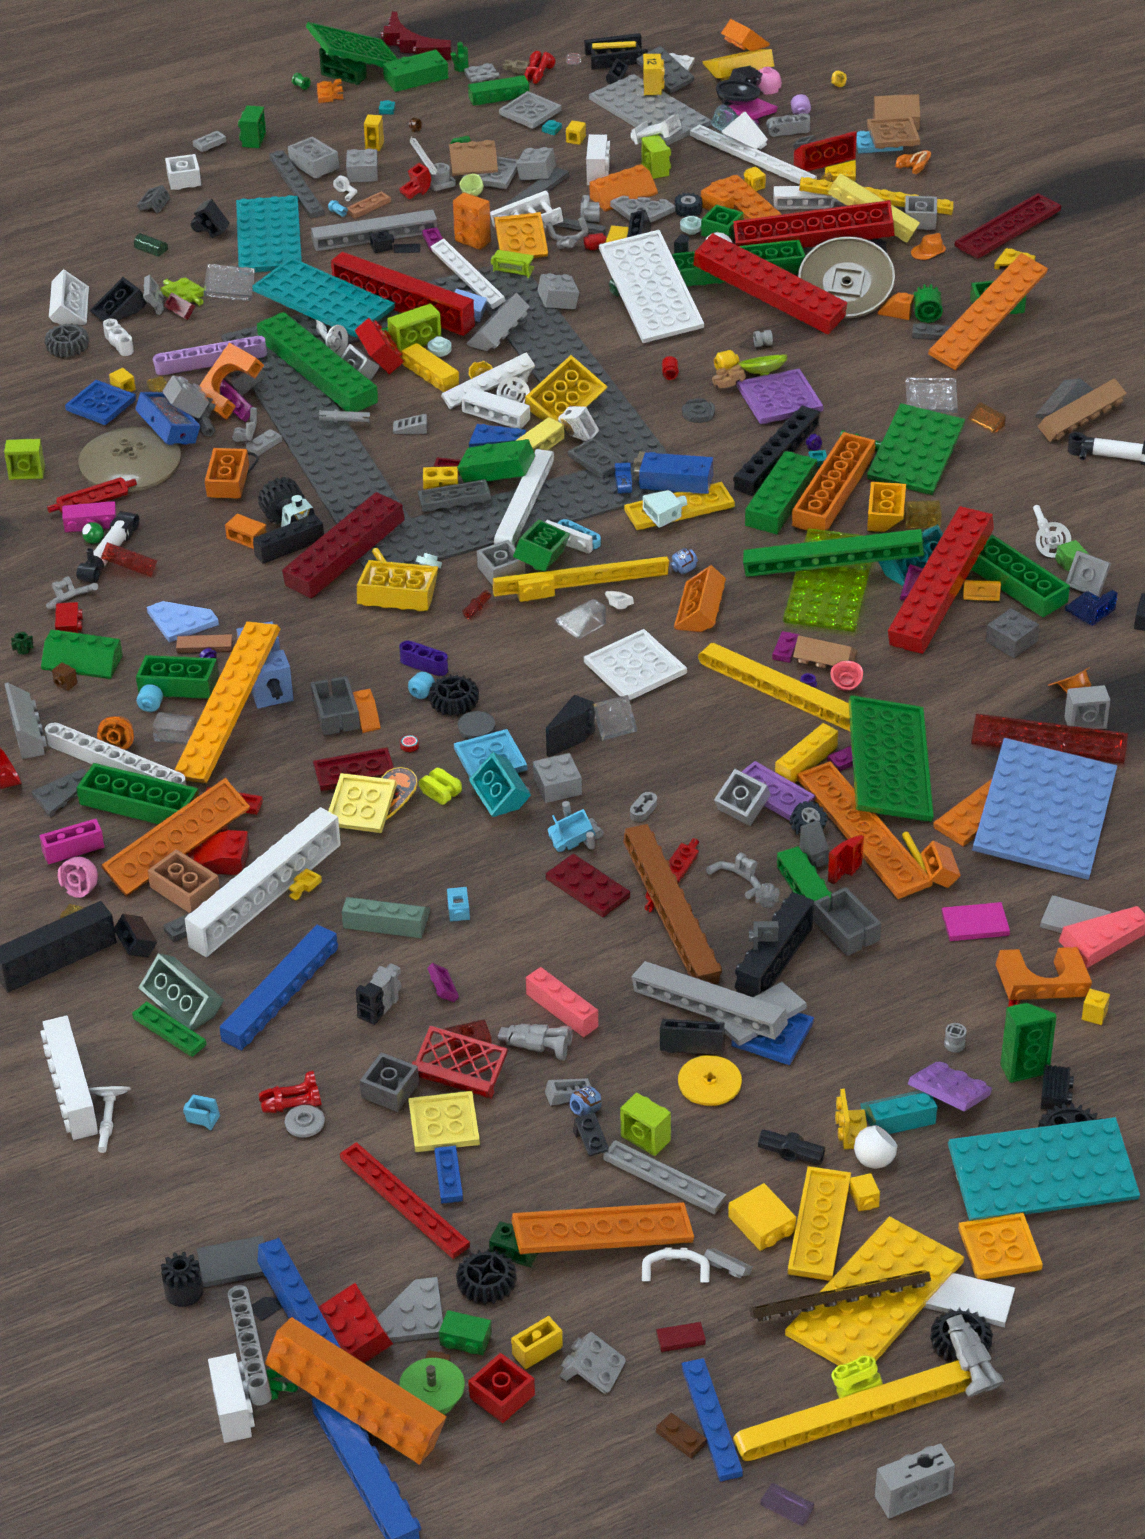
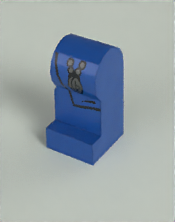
[615,463,632,494]

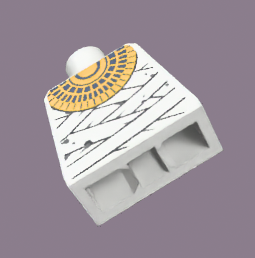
[558,406,599,441]

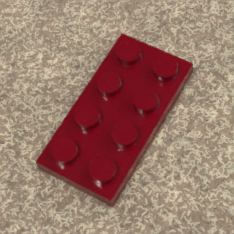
[313,747,394,791]
[545,853,630,917]

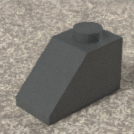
[800,820,829,868]

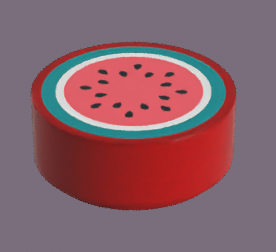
[400,735,419,752]

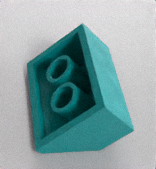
[469,752,531,817]
[860,1090,937,1134]

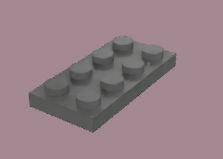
[637,46,694,94]
[418,479,491,512]

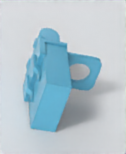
[548,809,596,852]

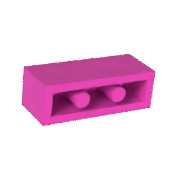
[62,501,117,532]
[39,819,105,864]

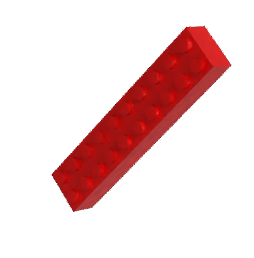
[733,200,895,248]
[694,233,847,335]
[331,252,475,336]
[888,506,994,654]

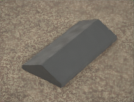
[1035,378,1094,420]

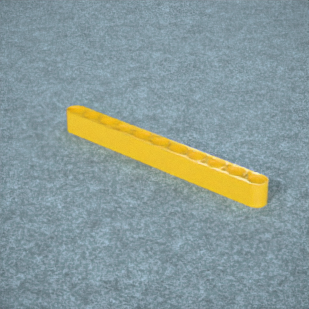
[698,643,851,732]
[733,1360,972,1461]

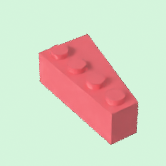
[1059,906,1145,969]

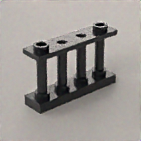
[584,33,648,70]

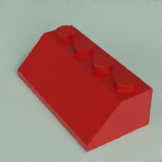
[794,131,857,172]

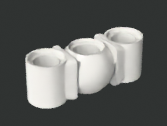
[103,319,134,356]

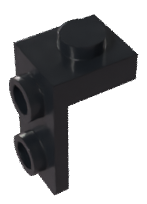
[573,1113,609,1156]

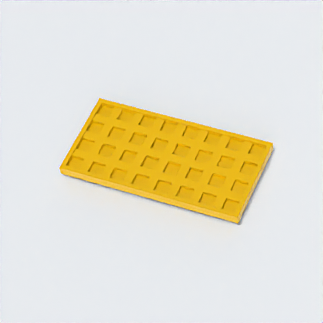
[785,1216,964,1366]

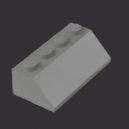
[466,292,530,351]
[5,683,47,759]

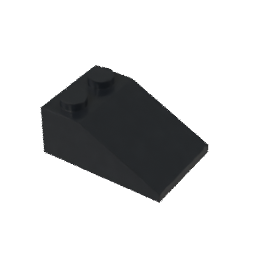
[90,277,147,322]
[546,695,596,757]

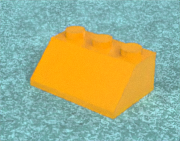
[867,482,906,532]

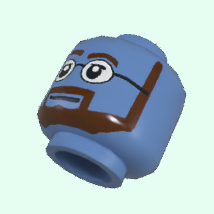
[670,548,698,575]
[570,1086,602,1116]

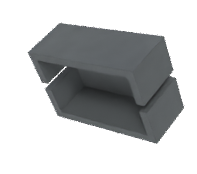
[311,676,360,735]
[813,887,881,956]

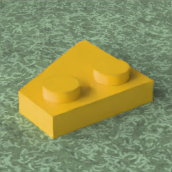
[825,160,856,181]
[994,248,1036,269]

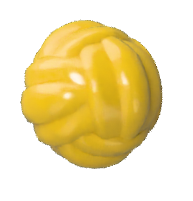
[831,70,847,87]

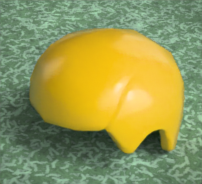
[469,361,493,379]

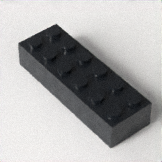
[734,892,814,997]
[0,901,117,993]

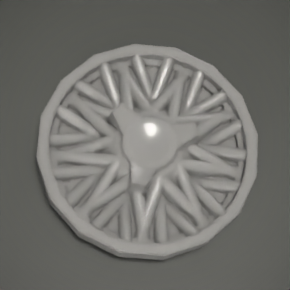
[285,1105,325,1137]

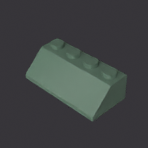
[342,897,431,938]
[138,953,224,1031]

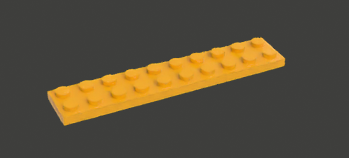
[175,622,281,783]

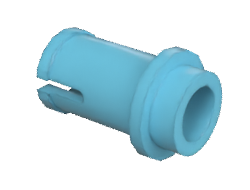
[328,200,348,217]

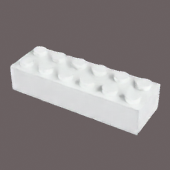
[40,1016,98,1140]

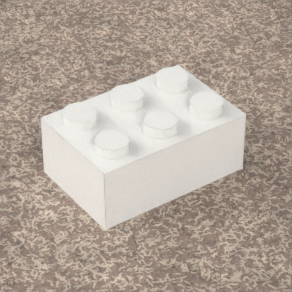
[586,134,610,185]
[208,1353,255,1443]

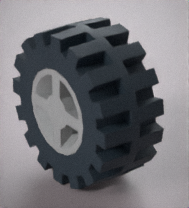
[674,192,702,218]
[790,801,827,835]

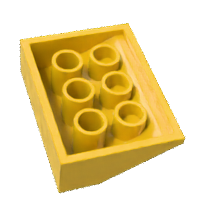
[702,49,774,81]
[524,355,608,428]
[357,560,438,611]

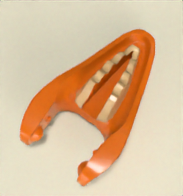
[896,150,931,174]

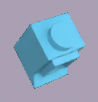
[447,887,470,921]
[183,1095,220,1131]

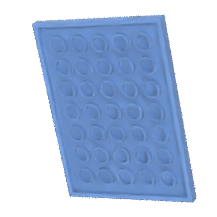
[972,738,1117,880]

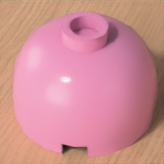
[757,67,782,95]
[57,857,98,898]

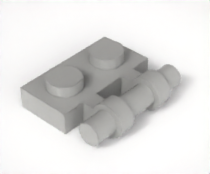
[464,63,500,83]
[143,275,164,315]

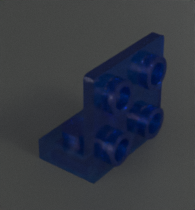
[1065,590,1118,626]

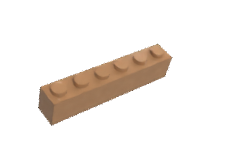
[1037,378,1127,442]

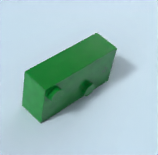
[383,50,449,92]
[457,439,536,483]
[513,519,570,571]
[136,655,220,699]

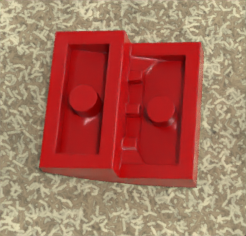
[828,835,864,884]

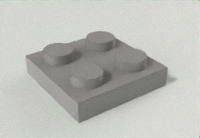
[1065,551,1111,597]

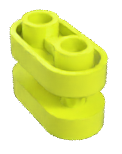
[418,768,462,805]
[831,1356,883,1398]

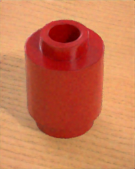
[583,233,607,250]
[662,356,679,380]

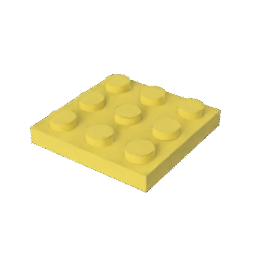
[328,773,397,833]
[408,1091,480,1152]

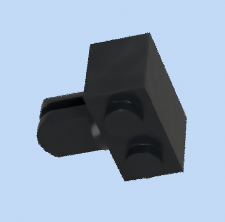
[190,199,230,238]

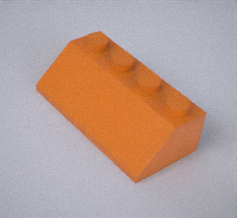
[589,164,658,212]
[674,565,726,632]

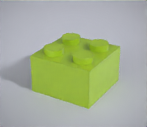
[641,134,671,179]
[4,439,45,480]
[620,1092,671,1156]

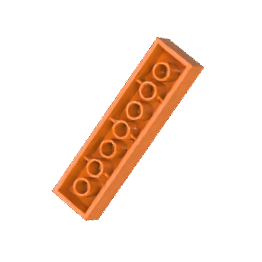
[792,432,875,535]
[265,1317,447,1465]

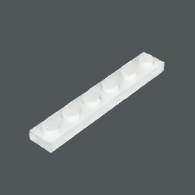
[441,352,535,409]

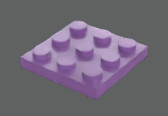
[908,1062,992,1111]

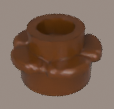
[409,117,422,132]

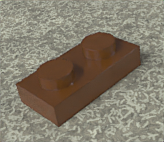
[656,1412,707,1459]

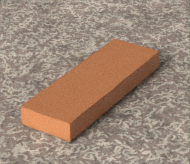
[347,191,391,219]
[176,634,232,653]

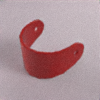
[0,747,22,789]

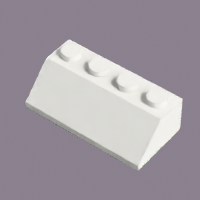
[49,269,89,325]

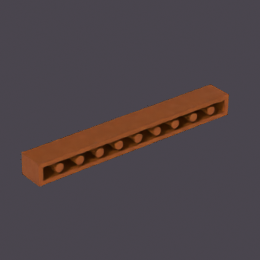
[623,824,722,985]

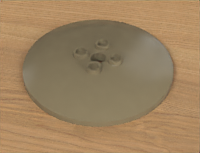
[798,237,895,319]
[78,427,181,492]

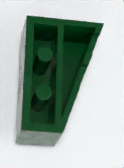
[319,47,367,85]

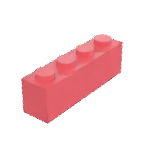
[526,967,598,1038]

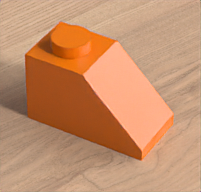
[878,292,914,320]
[353,689,381,733]

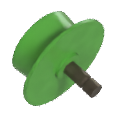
[399,1358,465,1415]

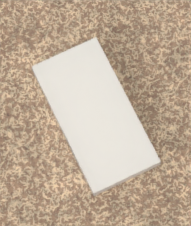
[924,1273,1015,1327]

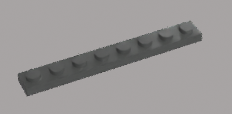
[269,150,325,219]

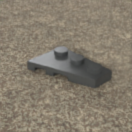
[32,768,86,818]

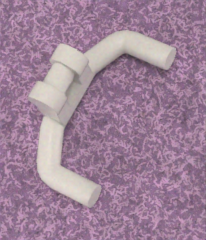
[642,1247,710,1282]

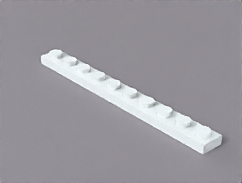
[690,124,817,184]

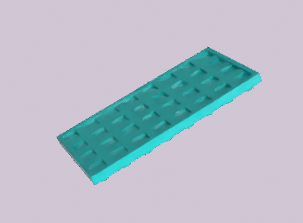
[236,195,302,273]
[252,257,395,338]
[948,1117,1140,1221]

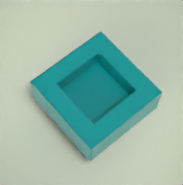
[379,100,395,114]
[542,120,562,135]
[808,450,827,467]

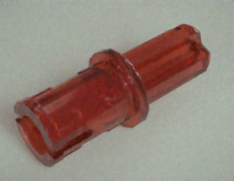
[462,590,492,619]

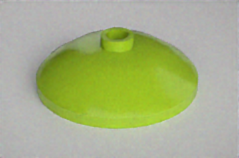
[738,355,788,376]

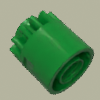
[914,284,943,323]

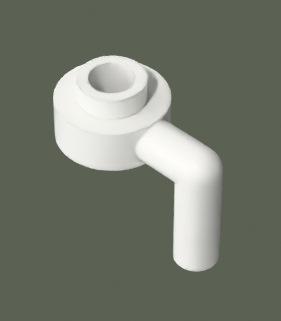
[333,175,357,201]

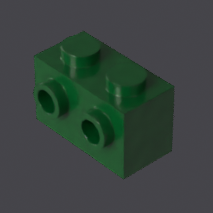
[489,1221,538,1268]

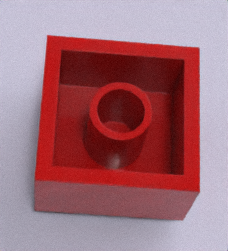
[468,1353,535,1423]

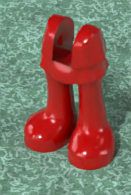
[524,51,556,84]
[259,1070,322,1113]

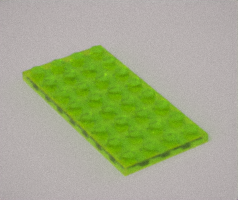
[783,528,873,632]

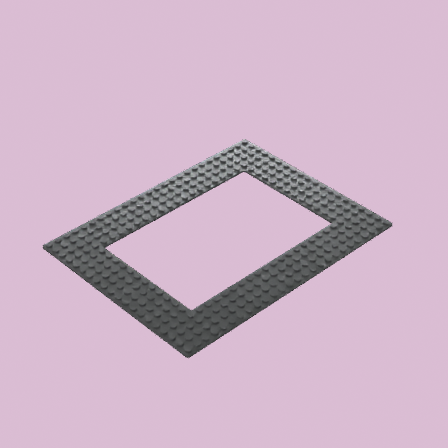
[221,265,676,569]

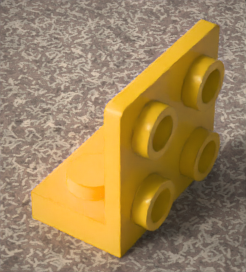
[835,1089,867,1149]

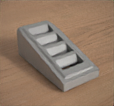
[393,414,427,434]
[545,1078,591,1106]

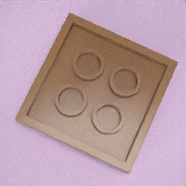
[867,116,920,149]

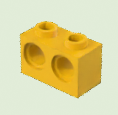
[423,466,458,490]

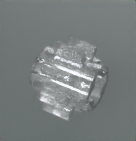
[756,883,779,908]

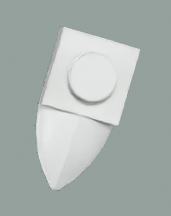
[605,591,634,609]

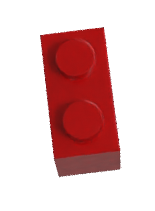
[55,602,83,633]

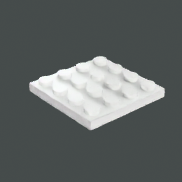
[584,629,687,702]

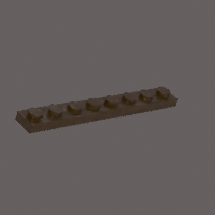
[749,1270,931,1322]

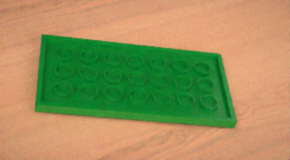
[848,695,934,822]

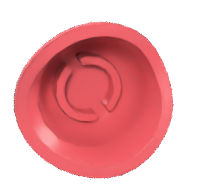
[830,661,863,692]

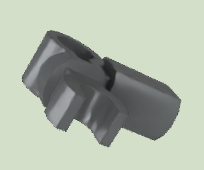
[194,397,216,437]

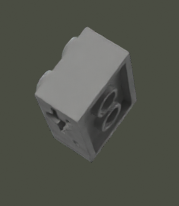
[288,137,340,178]
[875,1443,955,1519]

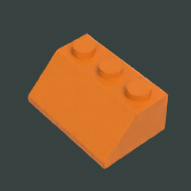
[721,19,770,51]

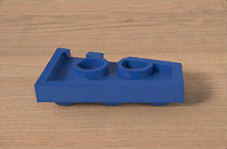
[469,424,526,447]

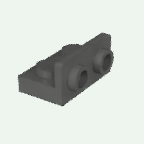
[137,185,170,214]

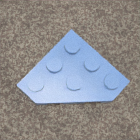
[147,601,219,643]

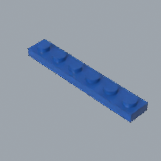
[681,1358,743,1481]

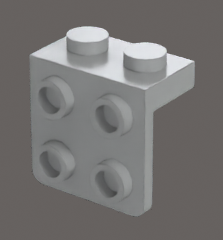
[559,1332,626,1394]

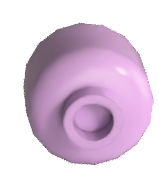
[791,94,811,115]

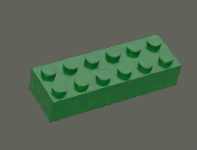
[745,451,817,534]
[971,534,1070,618]
[76,763,199,824]

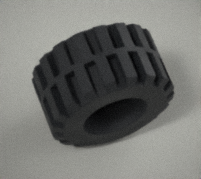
[258,477,305,525]

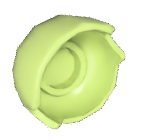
[459,174,484,196]

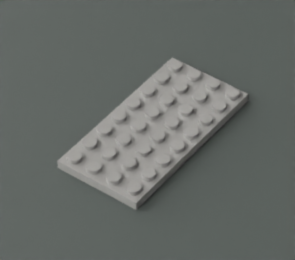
[589,74,711,146]

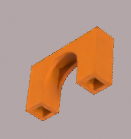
[199,342,264,420]
[995,947,1092,1000]

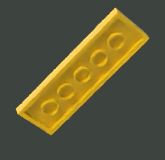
[624,482,735,530]
[787,1166,851,1281]

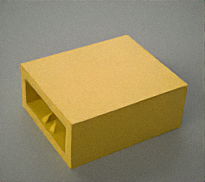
[728,1183,796,1251]

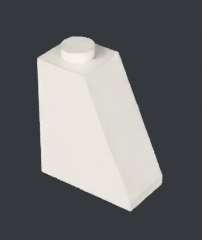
[721,112,768,150]

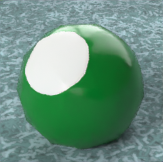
[82,522,104,544]

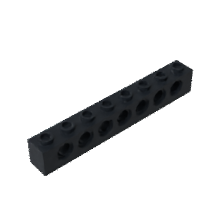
[733,405,820,496]

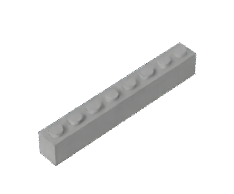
[311,209,437,251]
[632,961,788,1040]

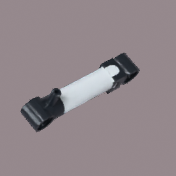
[1067,432,1145,465]
[76,511,140,583]

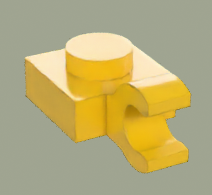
[289,868,322,901]

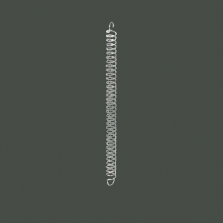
[410,136,437,175]

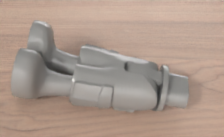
[498,1024,573,1061]
[946,1315,1004,1397]

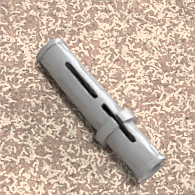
[319,409,370,423]

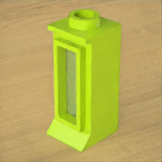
[491,250,534,278]

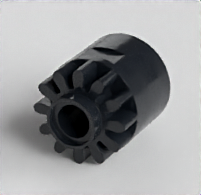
[161,1252,203,1307]

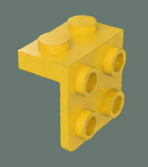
[517,575,555,602]

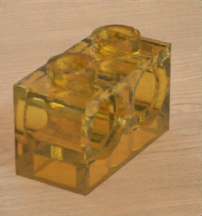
[904,501,942,528]

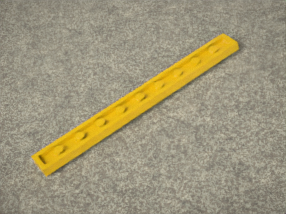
[799,177,953,215]
[493,556,669,596]

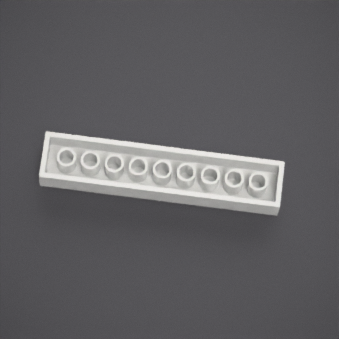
[185,807,341,957]

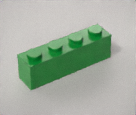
[468,75,529,106]
[777,846,832,912]

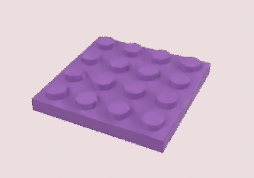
[737,369,823,424]

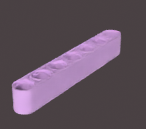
[153,336,267,375]

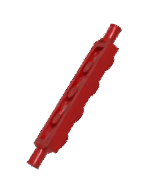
[47,477,137,515]
[644,838,699,912]

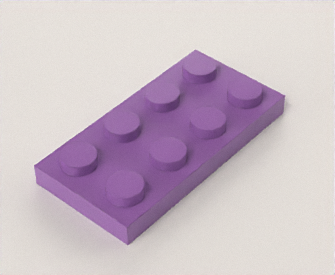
[742,761,815,821]

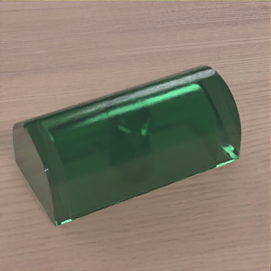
[134,233,168,257]

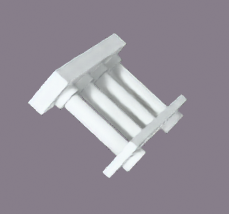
[631,114,682,145]
[490,190,563,229]

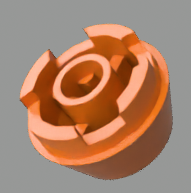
[97,716,134,750]

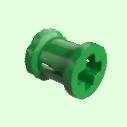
[291,72,311,90]

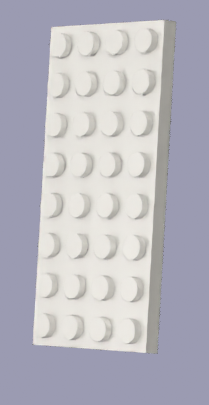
[599,230,704,343]

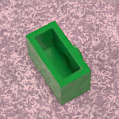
[439,1310,492,1356]

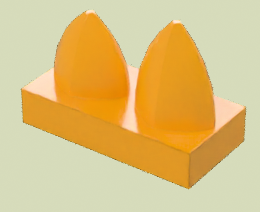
[963,580,1001,601]

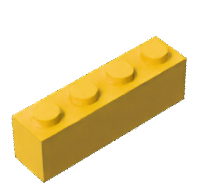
[401,343,459,392]
[775,723,838,784]

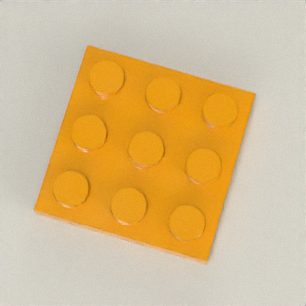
[494,212,548,258]
[958,1213,1043,1280]

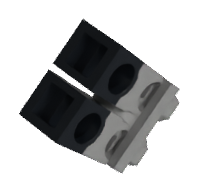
[356,964,401,1025]

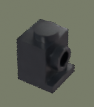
[369,231,394,253]

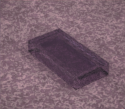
[760,1483,814,1526]

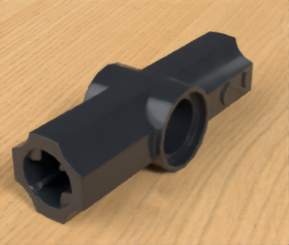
[758,1129,826,1165]

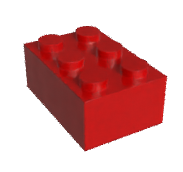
[355,318,404,375]
[318,1283,393,1363]

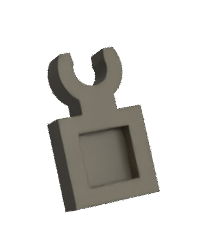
[503,60,530,74]
[633,451,646,481]

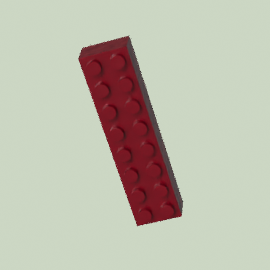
[282,492,405,599]

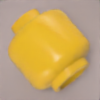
[714,350,739,370]

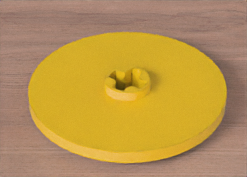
[678,1055,742,1106]

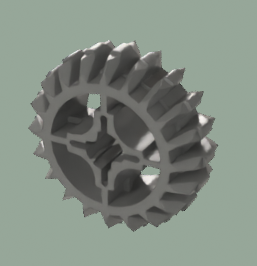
[44,323,89,358]

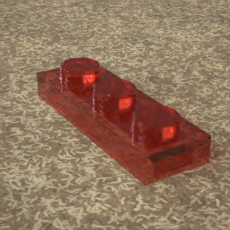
[101,542,157,577]

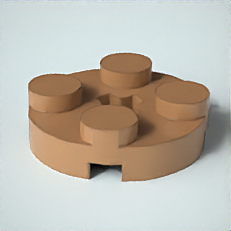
[712,365,746,388]

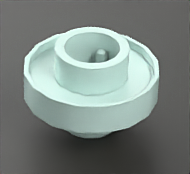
[680,216,701,235]
[428,337,452,357]
[416,553,442,568]

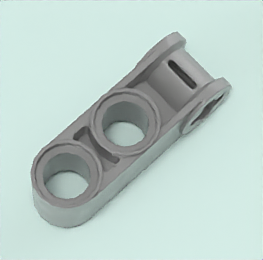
[766,113,810,137]

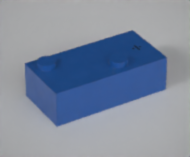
[639,452,713,494]

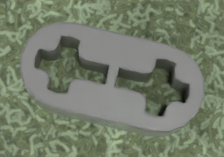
[630,792,657,822]

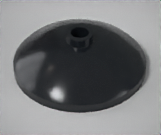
[716,80,760,105]

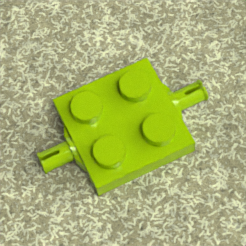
[161,278,206,306]

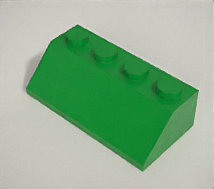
[41,630,123,679]
[1000,1003,1057,1083]

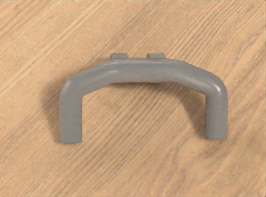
[545,217,589,249]
[232,407,257,442]
[46,576,98,609]
[562,801,604,850]
[706,852,762,899]

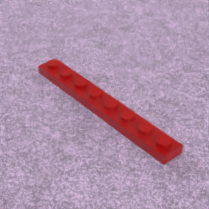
[340,1142,470,1259]

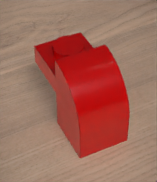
[399,163,431,199]

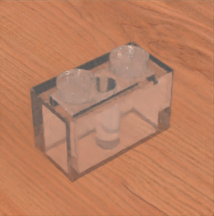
[152,712,196,745]

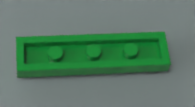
[132,1001,207,1057]

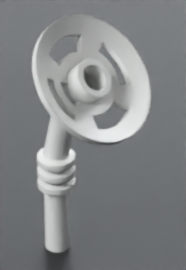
[316,320,348,356]
[497,369,533,404]
[1033,505,1071,558]
[88,1086,131,1153]

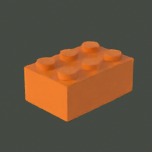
[453,192,491,250]
[205,448,249,498]

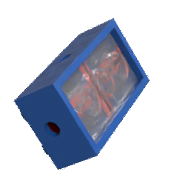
[135,392,200,445]

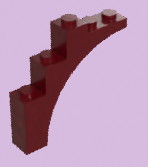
[381,11,452,60]

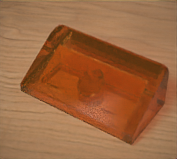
[968,402,1006,433]

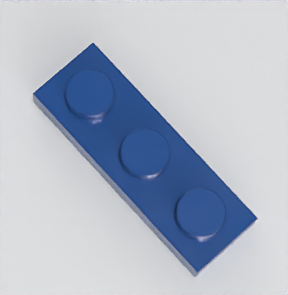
[434,1146,463,1204]

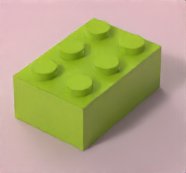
[387,304,441,351]

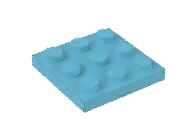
[454,729,527,778]

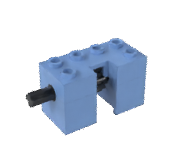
[236,621,294,709]

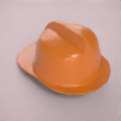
[911,233,946,260]
[1048,667,1091,693]

